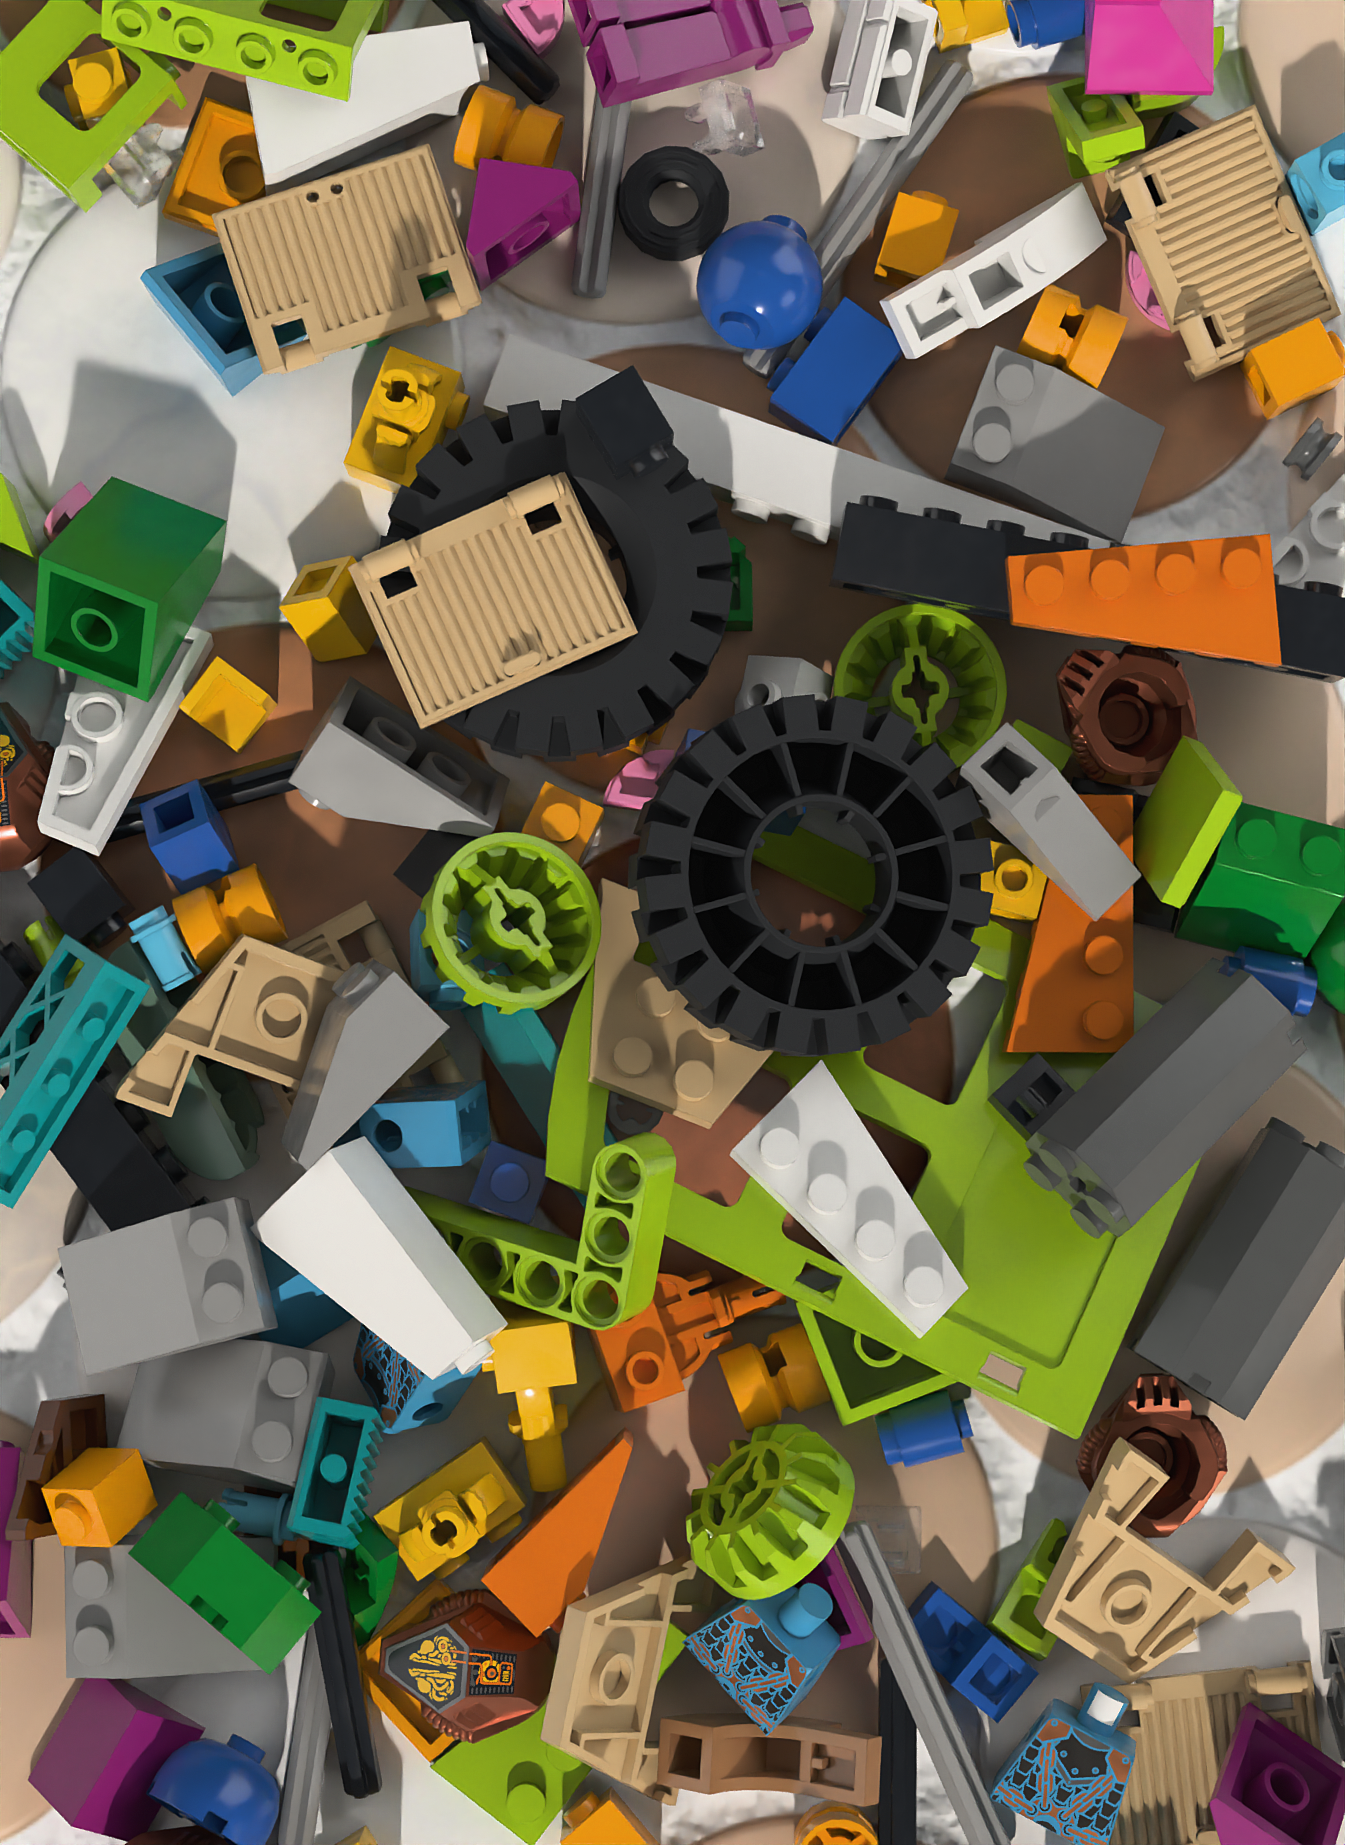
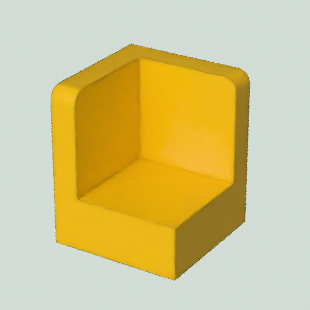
[921,0,1009,54]
[279,555,378,662]
[179,656,278,755]

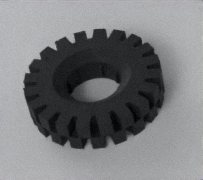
[379,400,733,762]
[628,694,994,1057]

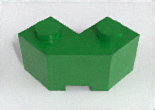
[128,1491,322,1675]

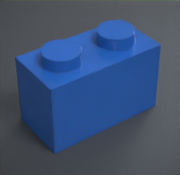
[766,296,903,447]

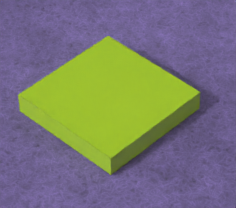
[1133,735,1243,908]

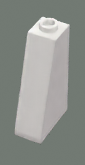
[245,21,489,196]
[250,1136,508,1380]

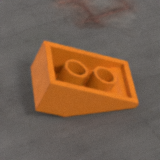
[481,1427,634,1638]

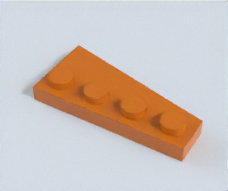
[1005,534,1282,667]
[1002,795,1134,1053]

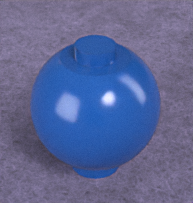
[696,215,823,350]

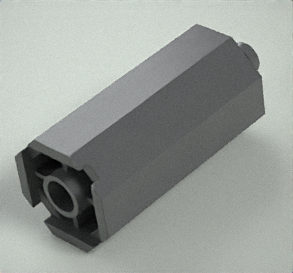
[1023,957,1307,1238]
[1127,1117,1345,1420]

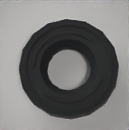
[618,146,730,261]

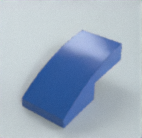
[908,1581,1039,1723]

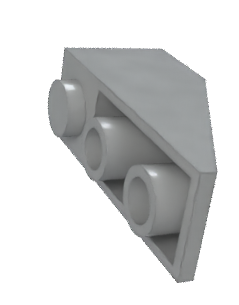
[955,722,1141,922]

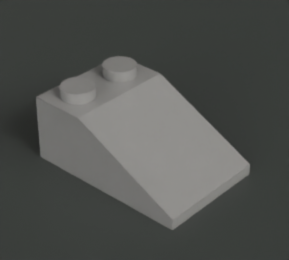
[944,345,1165,544]
[288,676,510,837]
[281,959,449,1171]
[58,1197,278,1376]
[117,1339,336,1495]
[64,1535,280,1679]

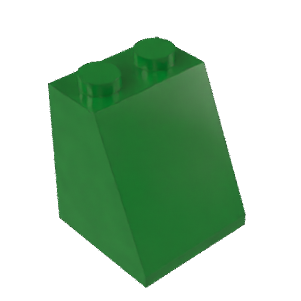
[32,476,227,702]
[1174,802,1345,961]

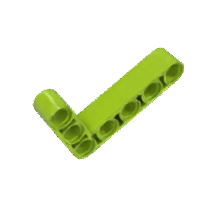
[404,1132,676,1331]

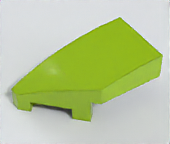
[985,1518,1067,1662]

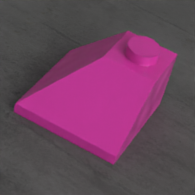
[1085,0,1214,95]

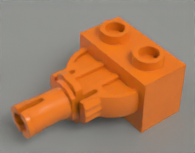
[586,1270,787,1413]

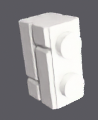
[821,0,938,140]

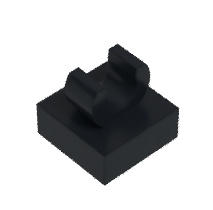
[988,1052,1076,1141]

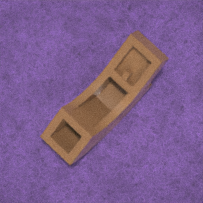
[657,1713,882,1807]

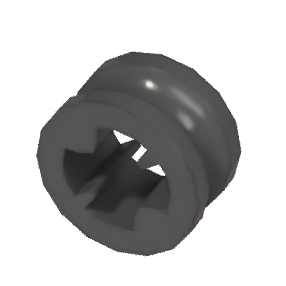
[1282,417,1343,482]
[607,1091,663,1135]

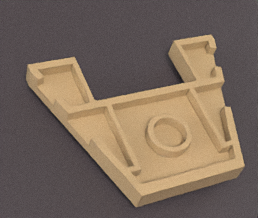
[588,878,774,1129]
[114,933,345,1156]
[1033,1437,1296,1684]
[540,1553,720,1806]

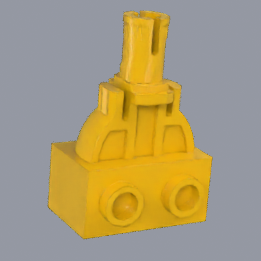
[343,346,470,494]
[482,1275,577,1492]
[373,1436,528,1582]

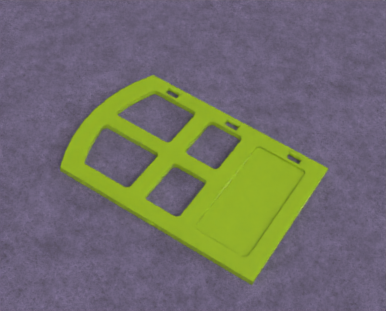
[545,825,1202,1440]

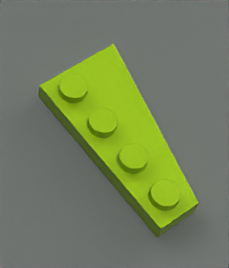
[430,1619,690,1845]

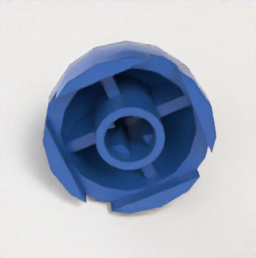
[146,1734,280,1845]

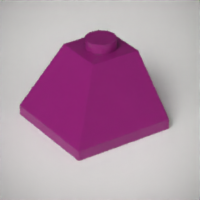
[1209,1702,1345,1845]

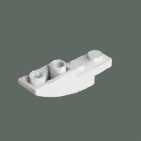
[879,182,1107,359]

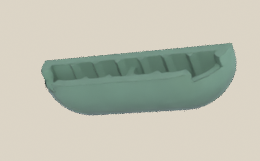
[107,940,265,1180]

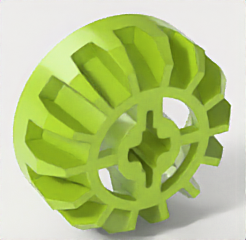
[832,604,1007,775]
[420,832,602,1015]
[686,1423,855,1600]

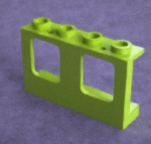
[0,0,188,213]
[101,0,390,102]

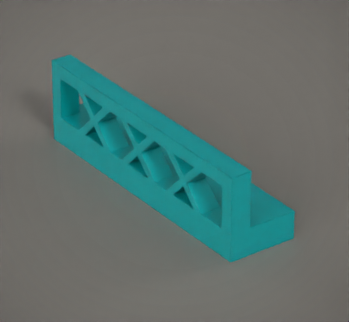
[0,934,151,1209]
[460,962,630,1209]

